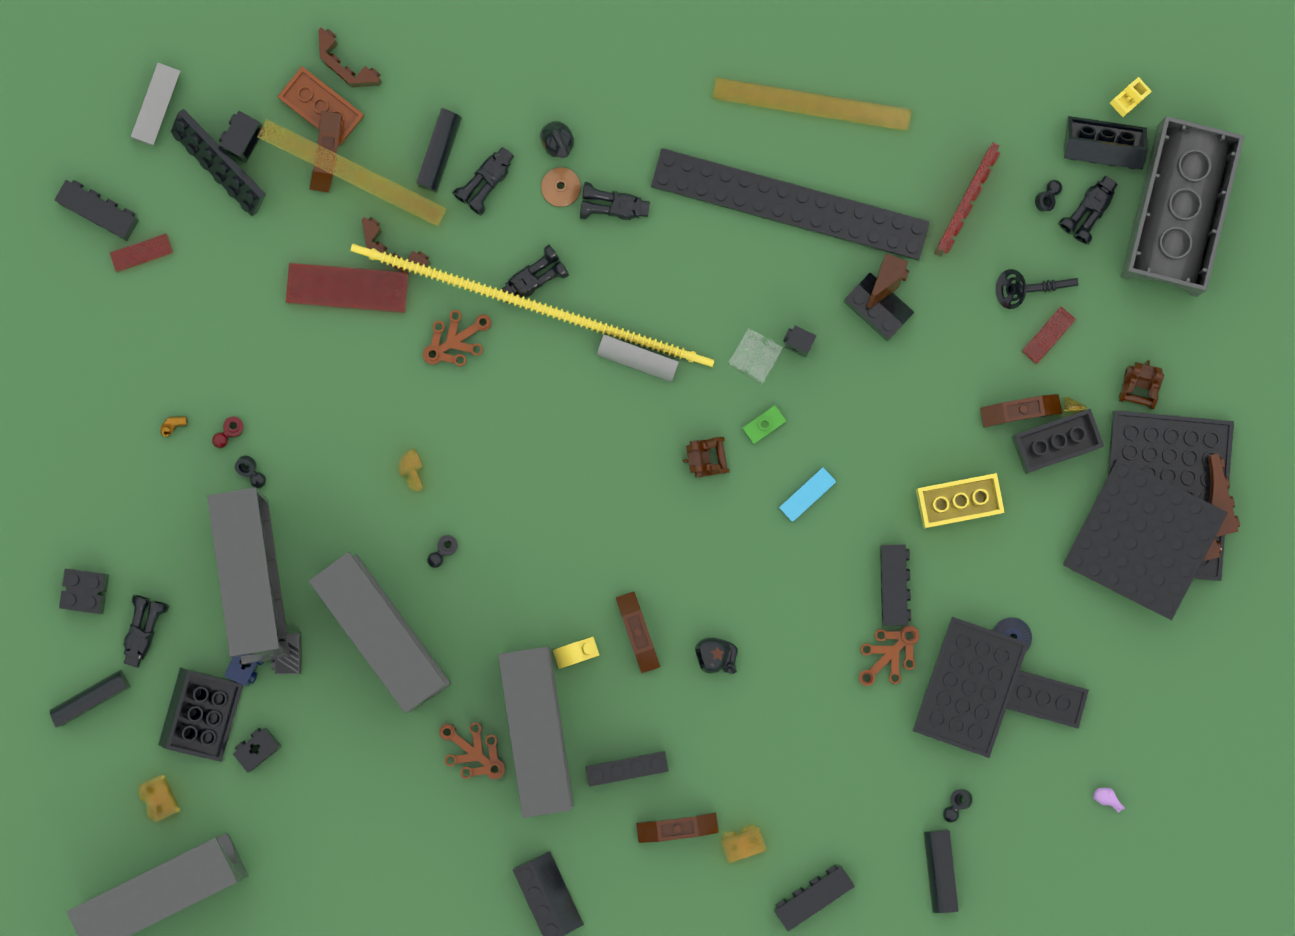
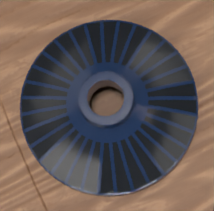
[993,618,1032,652]

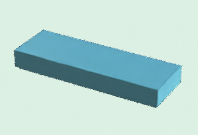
[779,467,836,522]

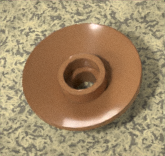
[541,167,581,207]

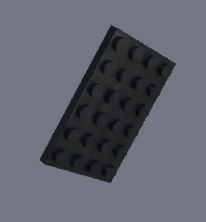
[912,617,1029,758]

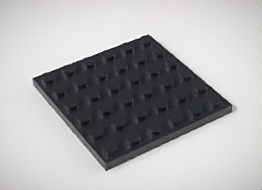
[1063,458,1228,621]

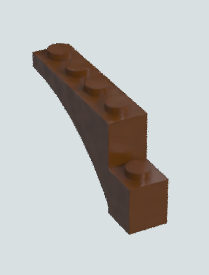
[1203,454,1240,561]

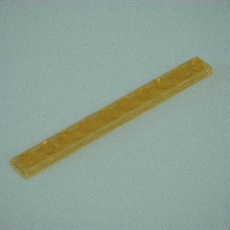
[713,78,911,131]
[257,119,446,226]

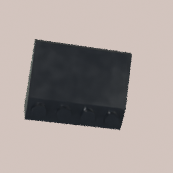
[158,667,243,762]

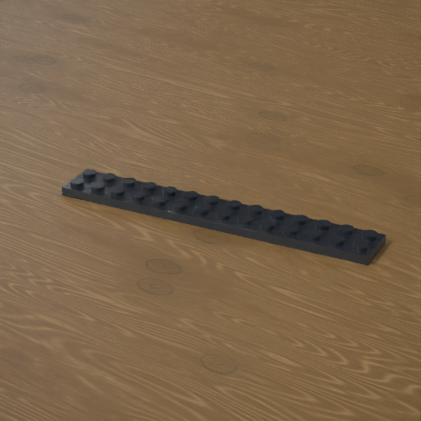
[651,148,930,261]

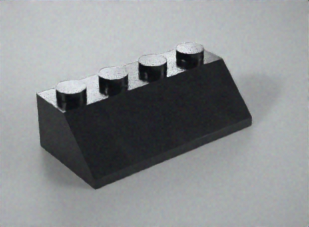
[1064,116,1148,170]
[513,851,584,936]

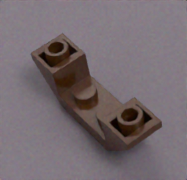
[318,27,382,87]
[309,110,341,193]
[362,217,431,273]
[980,394,1062,428]
[616,591,660,673]
[636,812,719,843]

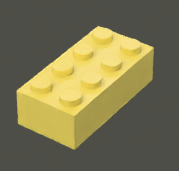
[916,473,1005,529]

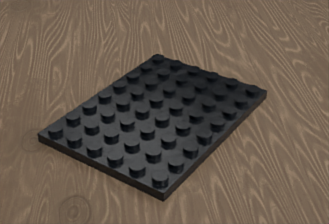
[1108,410,1234,581]

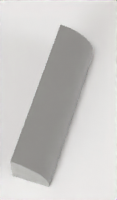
[131,63,180,145]
[597,334,679,383]

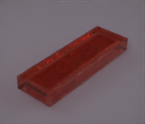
[110,234,173,272]
[1021,307,1076,364]

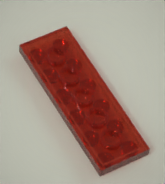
[934,142,1000,257]
[286,263,409,313]

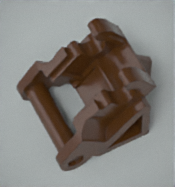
[1119,360,1164,410]
[682,437,730,478]

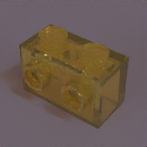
[138,774,180,822]
[721,824,767,863]

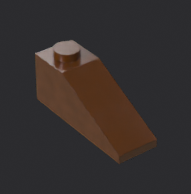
[867,253,909,308]

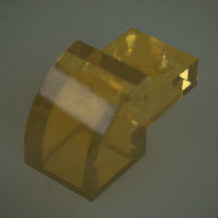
[399,448,424,493]

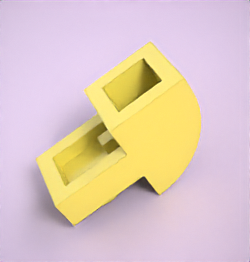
[1110,77,1152,117]
[552,637,599,669]

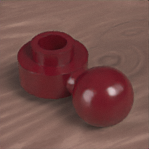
[212,416,244,448]

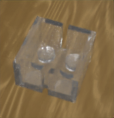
[728,328,783,385]

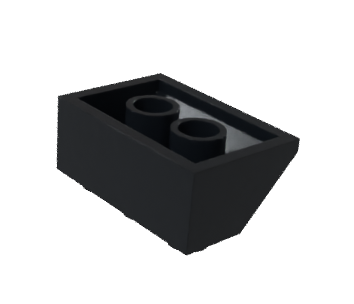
[843,273,914,342]

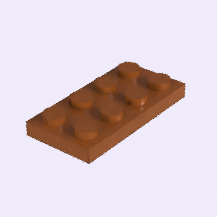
[277,66,365,146]

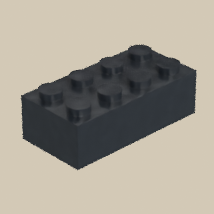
[1012,409,1104,474]

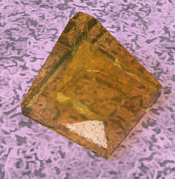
[1064,397,1087,412]

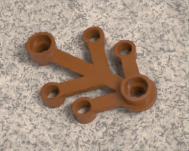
[423,310,492,367]
[859,625,919,686]
[439,722,505,779]

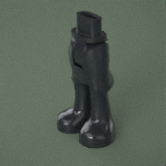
[452,147,514,216]
[1058,176,1118,245]
[580,182,650,220]
[499,244,570,303]
[123,595,170,668]

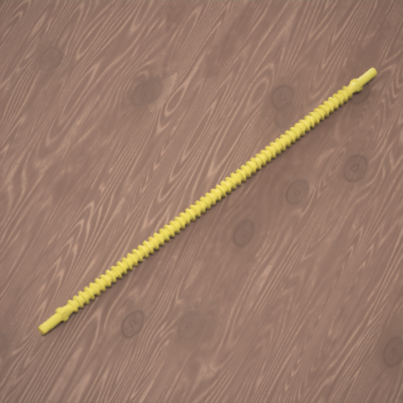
[350,244,714,367]

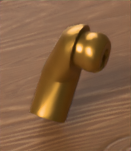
[160,416,187,437]

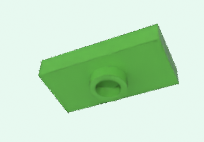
[742,405,786,444]

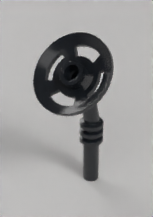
[996,269,1079,309]

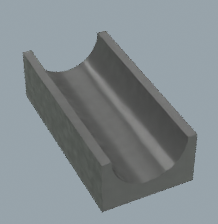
[1120,116,1244,297]
[207,487,290,665]
[309,552,451,714]
[498,647,574,818]
[66,833,249,936]

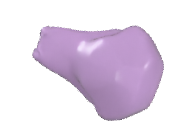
[1093,788,1125,813]

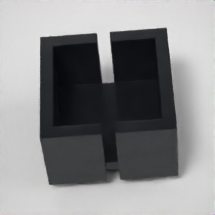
[219,111,265,163]
[59,569,109,614]

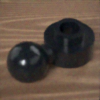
[1035,180,1062,212]
[235,455,266,488]
[427,535,458,568]
[943,789,973,823]

